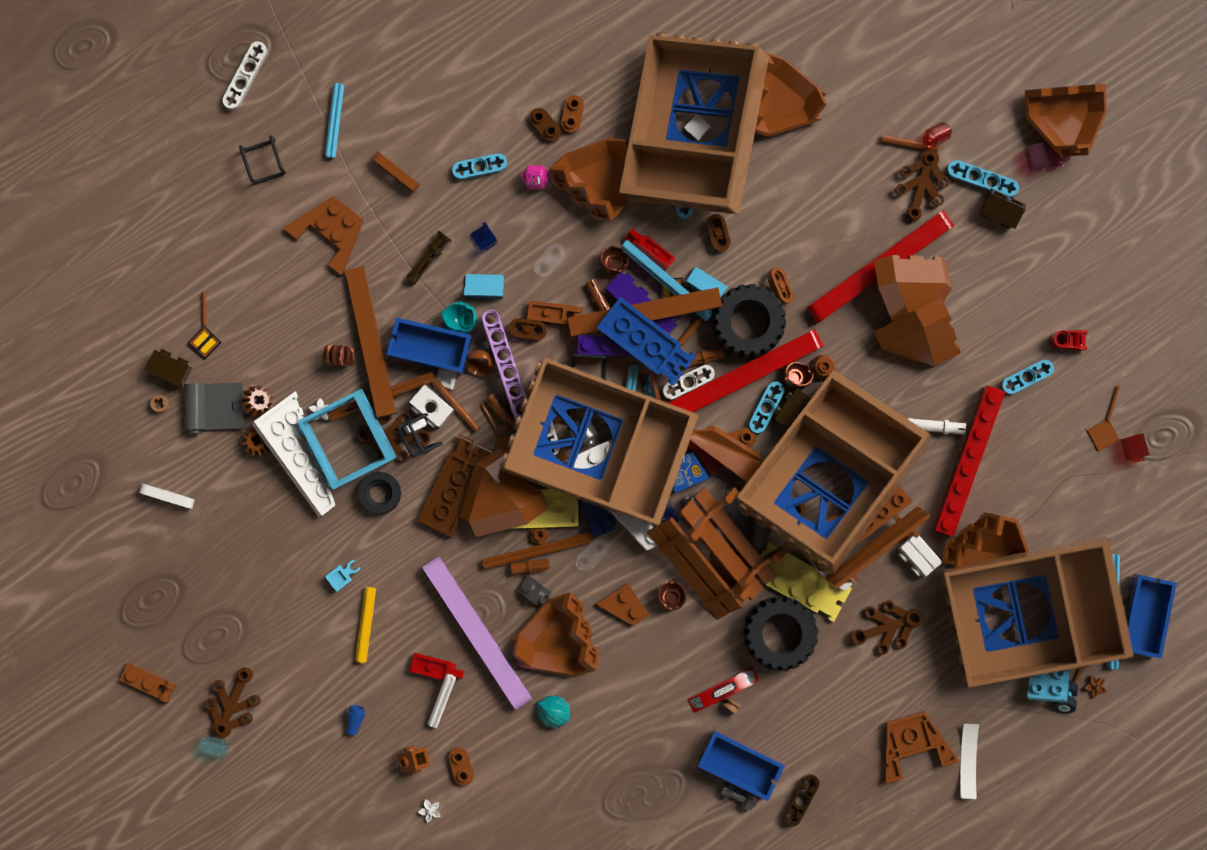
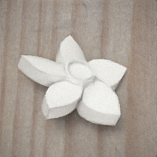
[309,398,328,421]
[418,799,441,823]

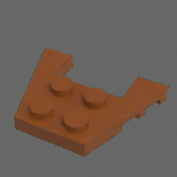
[284,196,364,276]
[885,711,959,784]

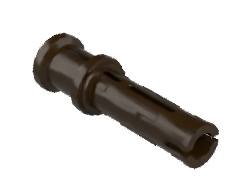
[406,230,452,285]

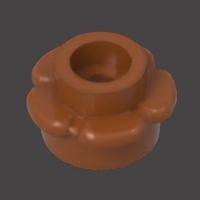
[531,527,549,544]

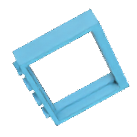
[298,389,397,490]

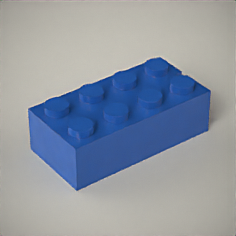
[387,317,472,375]
[1125,574,1177,659]
[697,730,785,801]

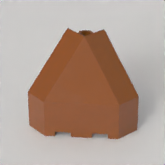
[755,51,827,137]
[1025,84,1107,157]
[549,135,629,221]
[874,255,952,322]
[873,298,961,367]
[459,448,549,537]
[942,512,1029,566]
[510,592,599,677]

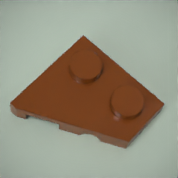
[597,583,649,626]

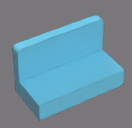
[685,267,728,297]
[464,274,504,298]

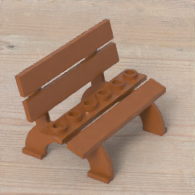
[812,486,931,589]
[647,487,787,619]

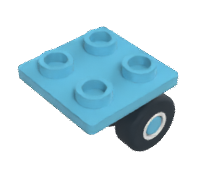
[1027,669,1078,714]

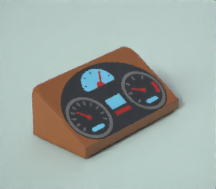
[639,370,661,401]

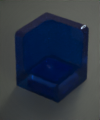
[471,222,498,253]

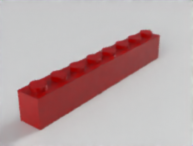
[932,385,1005,537]

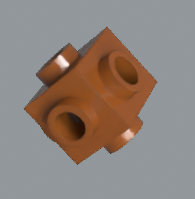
[397,745,430,775]

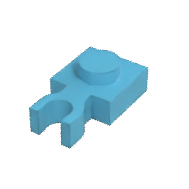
[325,560,360,592]

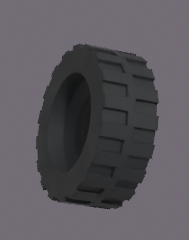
[358,472,402,514]

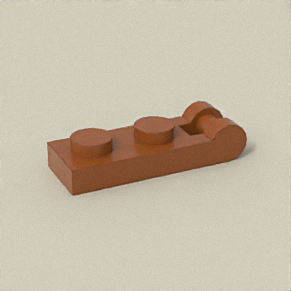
[527,300,583,325]
[119,662,176,703]

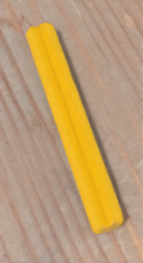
[355,587,376,663]

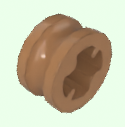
[150,395,169,412]
[723,697,742,714]

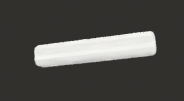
[428,674,456,728]

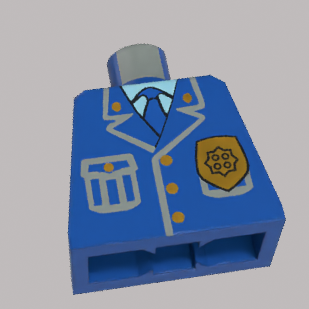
[673,452,709,493]

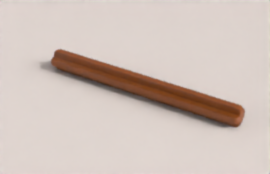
[327,372,436,421]
[482,532,594,569]

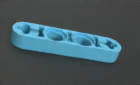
[946,160,1019,197]

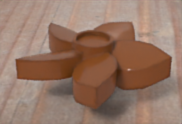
[1084,675,1107,698]

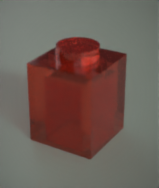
[1120,433,1150,463]

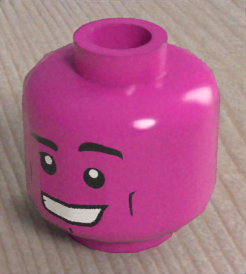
[521,165,549,190]

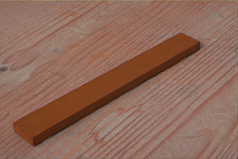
[345,266,397,418]
[568,287,722,337]

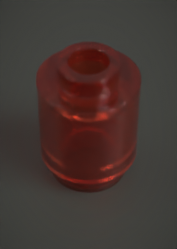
[922,122,952,147]

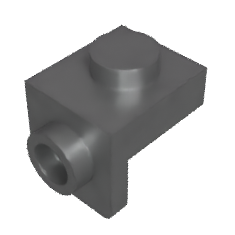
[517,575,551,607]

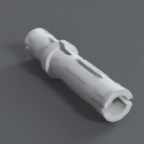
[908,418,966,435]

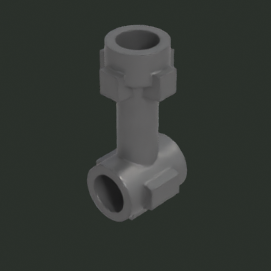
[720,783,757,811]

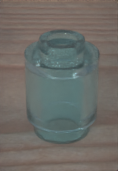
[199,736,229,759]

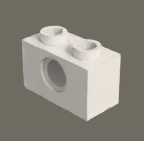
[410,385,455,428]

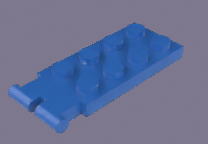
[597,297,696,386]

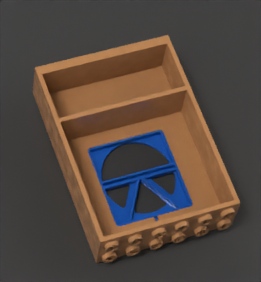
[619,33,769,215]
[500,358,699,527]
[737,370,930,574]
[941,536,1134,687]

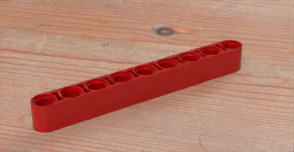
[806,210,955,324]
[668,329,824,413]

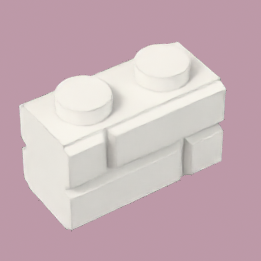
[898,535,942,577]

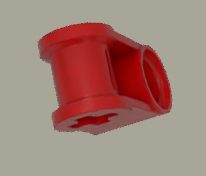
[1049,330,1088,351]

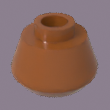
[811,354,837,380]

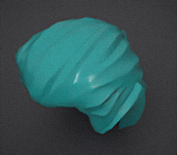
[440,301,478,333]
[536,695,571,729]

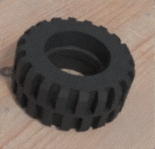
[712,284,786,359]
[743,596,818,671]

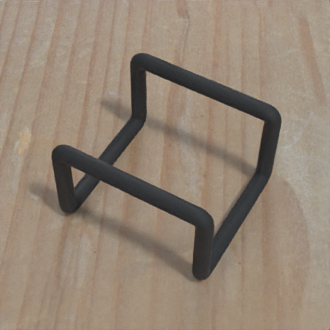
[239,135,286,184]
[571,354,607,380]
[397,413,443,457]

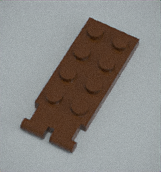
[417,434,493,537]

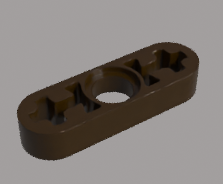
[783,774,820,827]

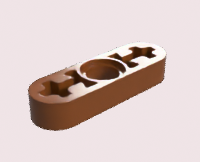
[371,151,420,193]

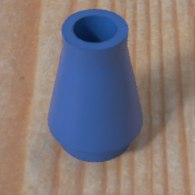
[346,705,366,735]

